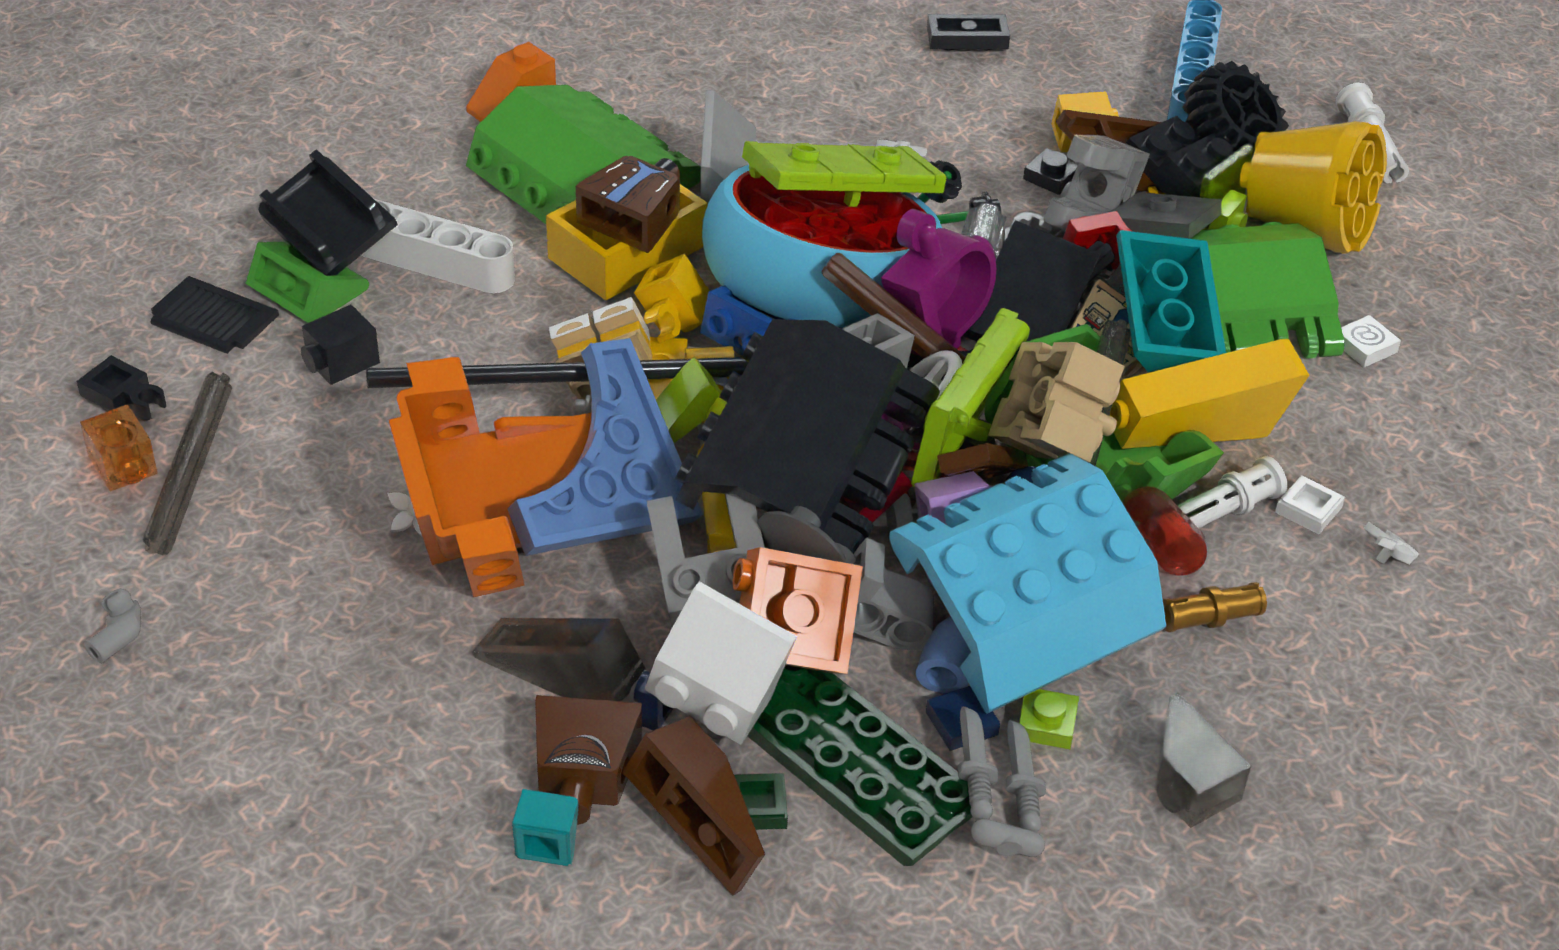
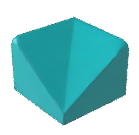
[512,789,578,866]

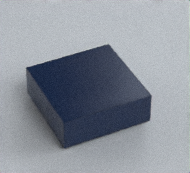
[926,686,1000,751]

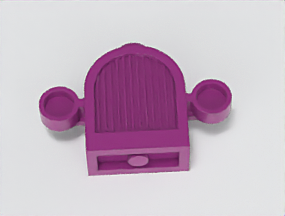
[881,209,997,358]

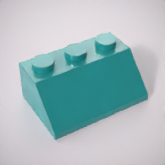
[1116,230,1226,373]

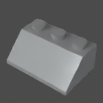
[701,90,756,206]

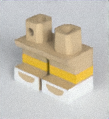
[549,297,652,400]

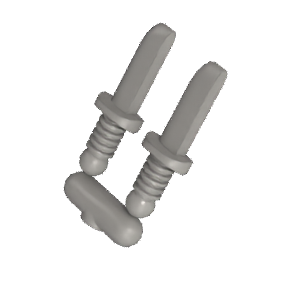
[958,706,1046,857]

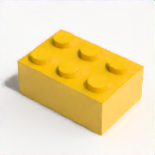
[546,162,708,301]

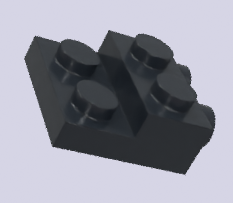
[1125,116,1244,198]

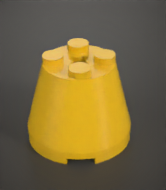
[1240,121,1387,253]

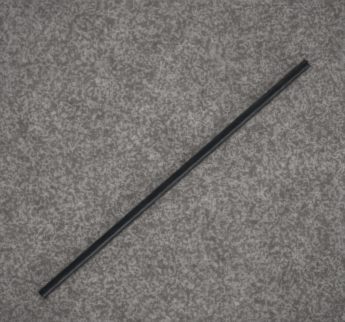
[366,350,1014,388]

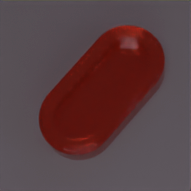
[1123,487,1207,576]

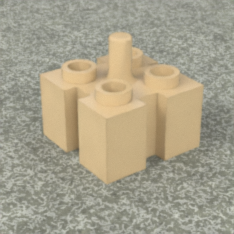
[988,342,1125,462]

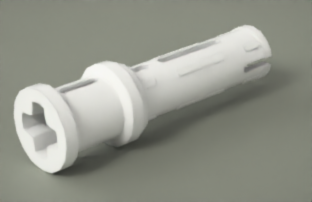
[1336,82,1409,183]
[1146,456,1287,547]

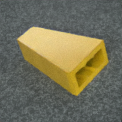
[1103,339,1310,449]

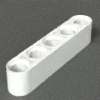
[361,199,515,293]

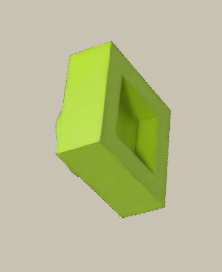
[1209,189,1248,230]
[1019,689,1079,750]

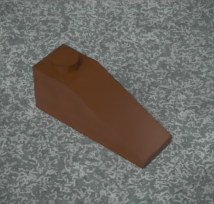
[622,716,765,896]

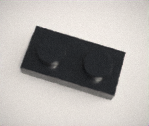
[927,14,1010,50]

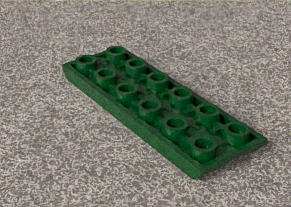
[747,666,972,866]

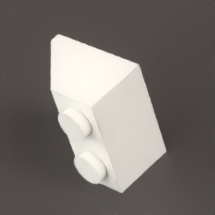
[645,581,797,745]

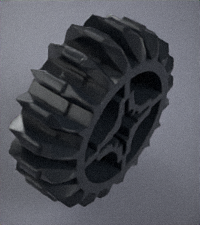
[1183,61,1289,172]

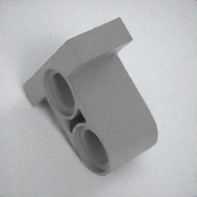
[854,538,934,651]

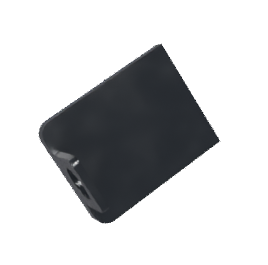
[258,149,398,276]

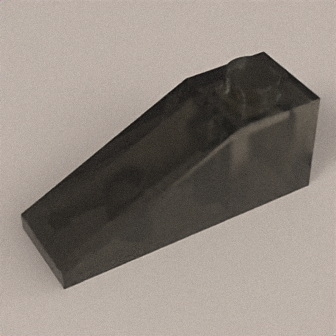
[472,618,646,701]

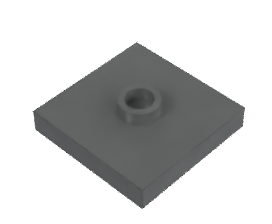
[1111,192,1222,239]

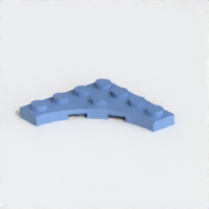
[507,338,703,556]

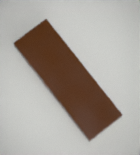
[937,443,1028,479]

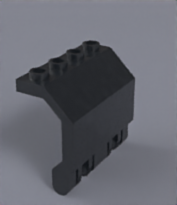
[675,319,940,554]

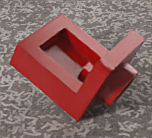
[1063,211,1132,274]

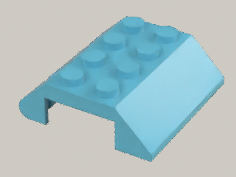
[889,453,1166,714]

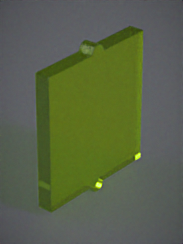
[1200,144,1254,230]

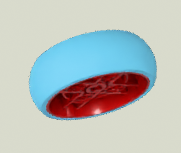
[702,165,942,328]

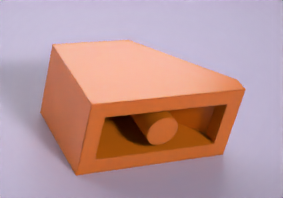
[466,42,556,122]

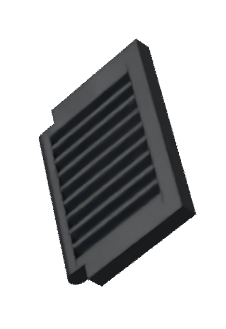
[151,276,279,354]

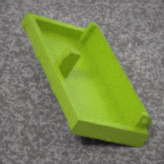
[742,141,946,207]
[911,308,1030,487]

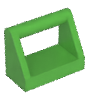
[245,242,369,323]

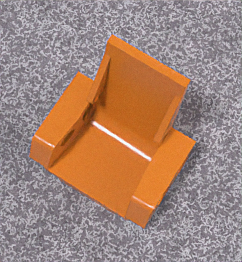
[389,357,592,597]

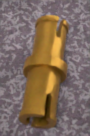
[1163,582,1267,632]

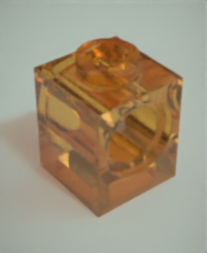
[80,404,158,492]

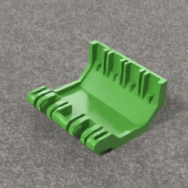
[466,85,701,224]
[1191,222,1344,358]

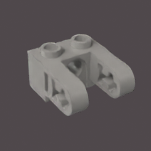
[1043,135,1150,230]
[647,494,764,627]

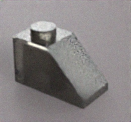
[1155,693,1251,828]

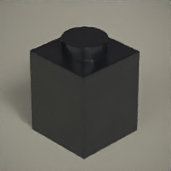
[301,305,380,385]

